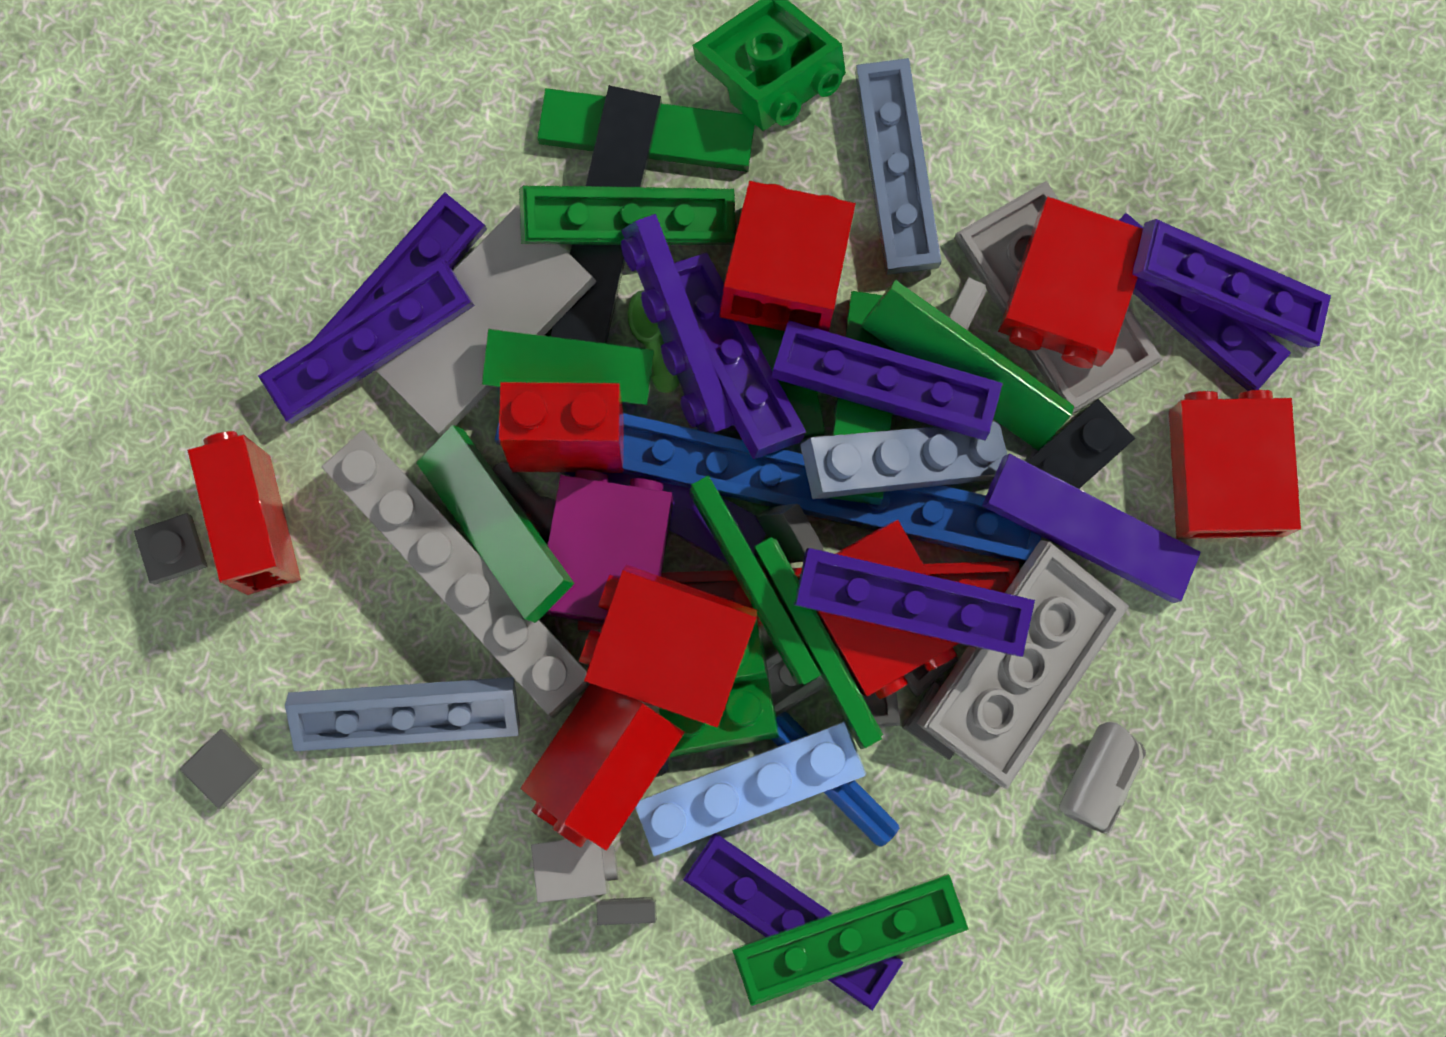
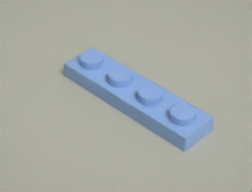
[635,721,866,856]

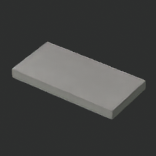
[954,181,1163,415]
[376,205,597,436]
[916,540,1129,789]

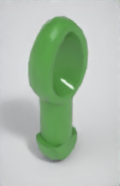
[628,291,679,393]

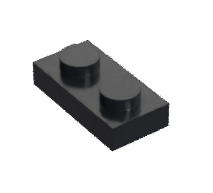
[1027,399,1136,489]

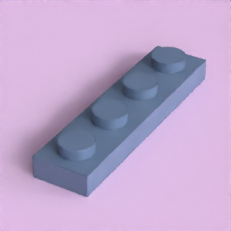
[855,58,941,275]
[800,421,1008,499]
[285,677,520,752]

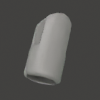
[1059,722,1146,833]

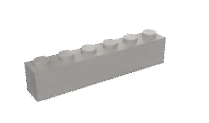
[321,430,590,718]

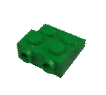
[692,0,846,132]
[659,619,779,758]

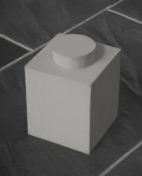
[531,839,618,903]

